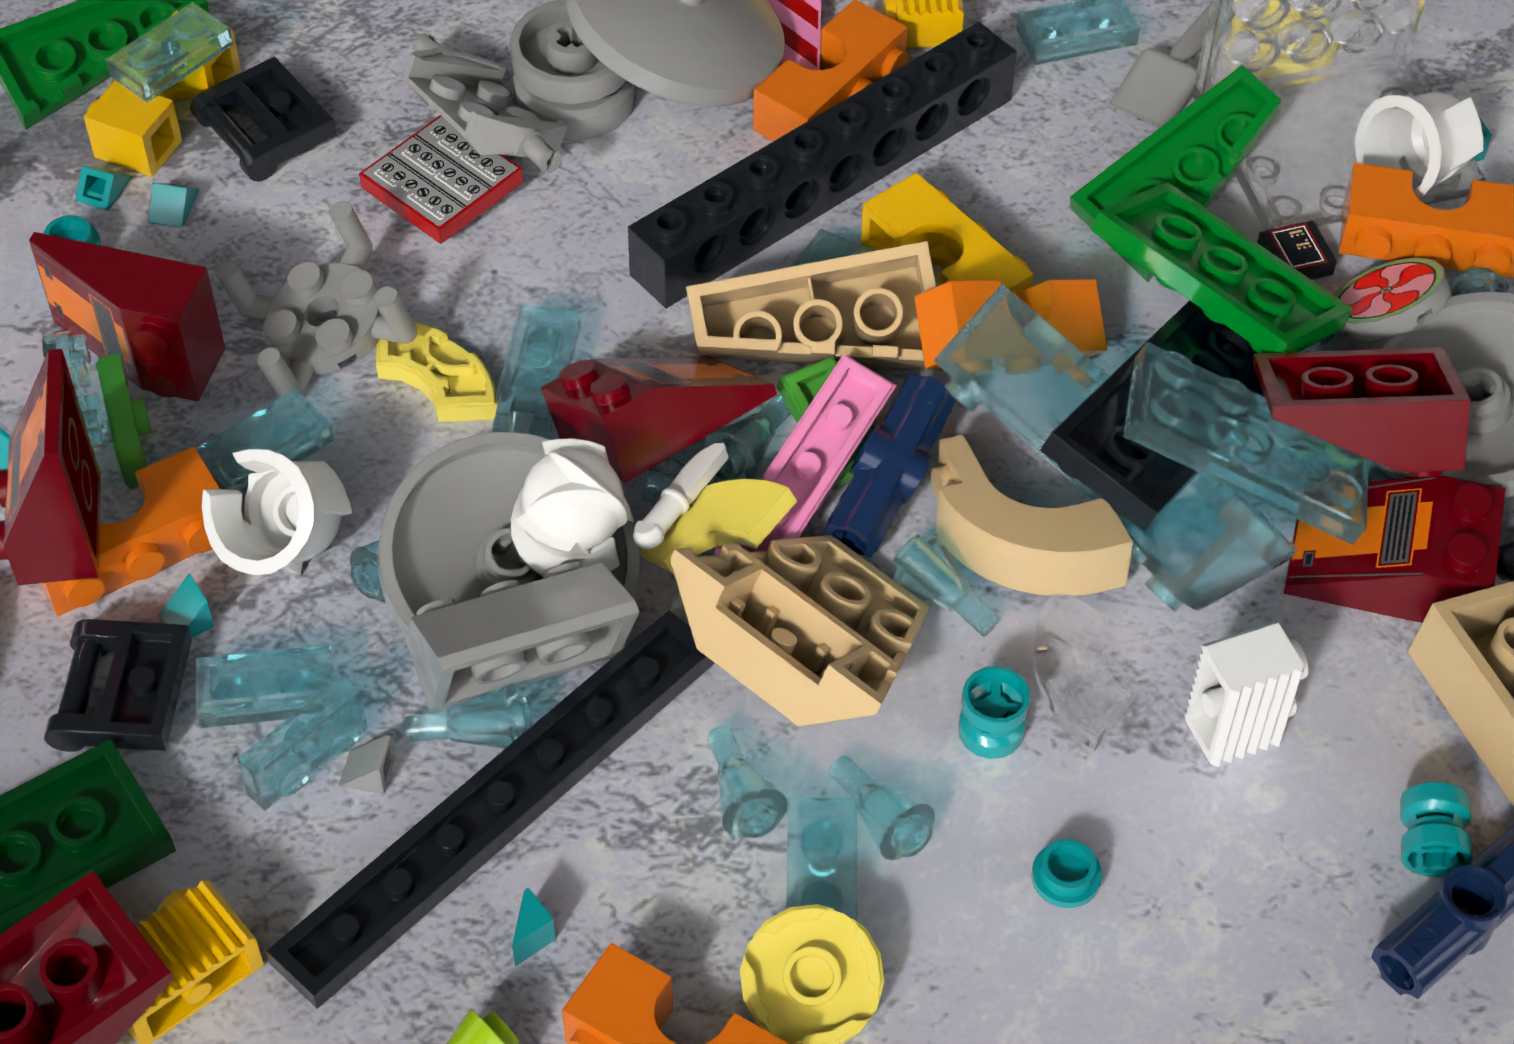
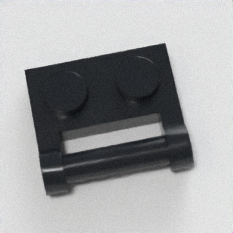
[190,56,336,182]
[44,619,192,752]

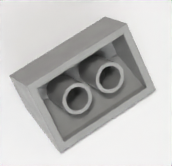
[405,562,640,713]

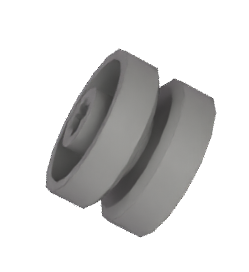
[510,0,636,141]

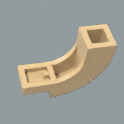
[931,434,1133,596]

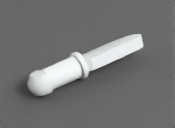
[633,443,729,550]

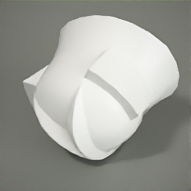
[1354,92,1483,199]
[510,438,634,576]
[202,449,352,576]

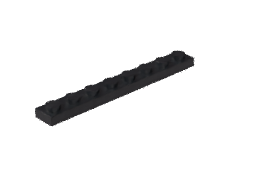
[266,610,715,1009]

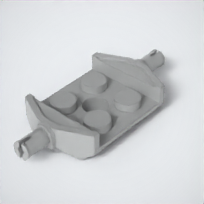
[402,33,569,173]

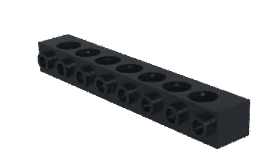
[628,22,1017,309]

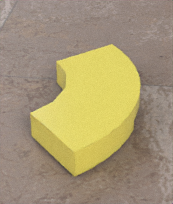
[376,322,499,422]
[640,479,797,574]

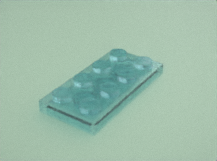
[1123,341,1369,545]

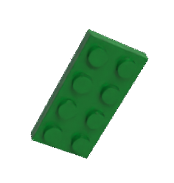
[1091,182,1353,354]

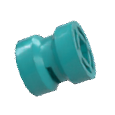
[958,666,1030,759]
[1400,782,1473,878]

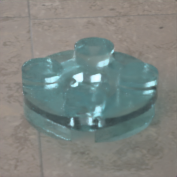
[42,330,105,452]

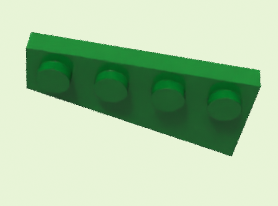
[0,0,209,130]
[1070,65,1282,282]

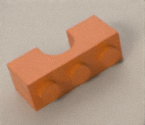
[753,0,909,141]
[1338,162,1514,279]
[914,279,1108,377]
[39,446,220,617]
[562,943,789,1044]

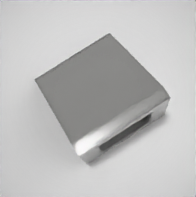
[338,735,395,794]

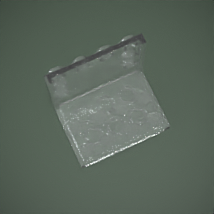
[1193,0,1485,231]

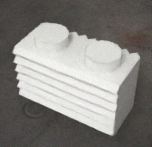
[1184,621,1308,767]

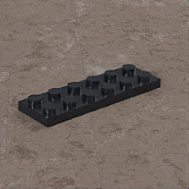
[1040,300,1266,531]

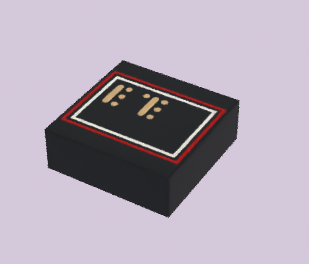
[1257,220,1337,280]

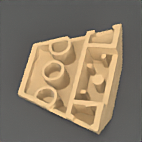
[670,535,931,727]

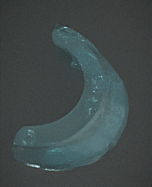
[934,284,1298,612]

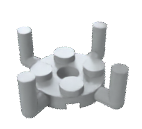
[215,201,417,404]

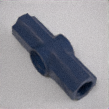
[824,373,956,558]
[1371,825,1514,999]

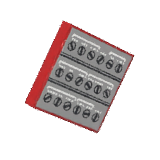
[359,115,524,244]

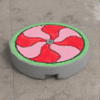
[1334,257,1451,342]

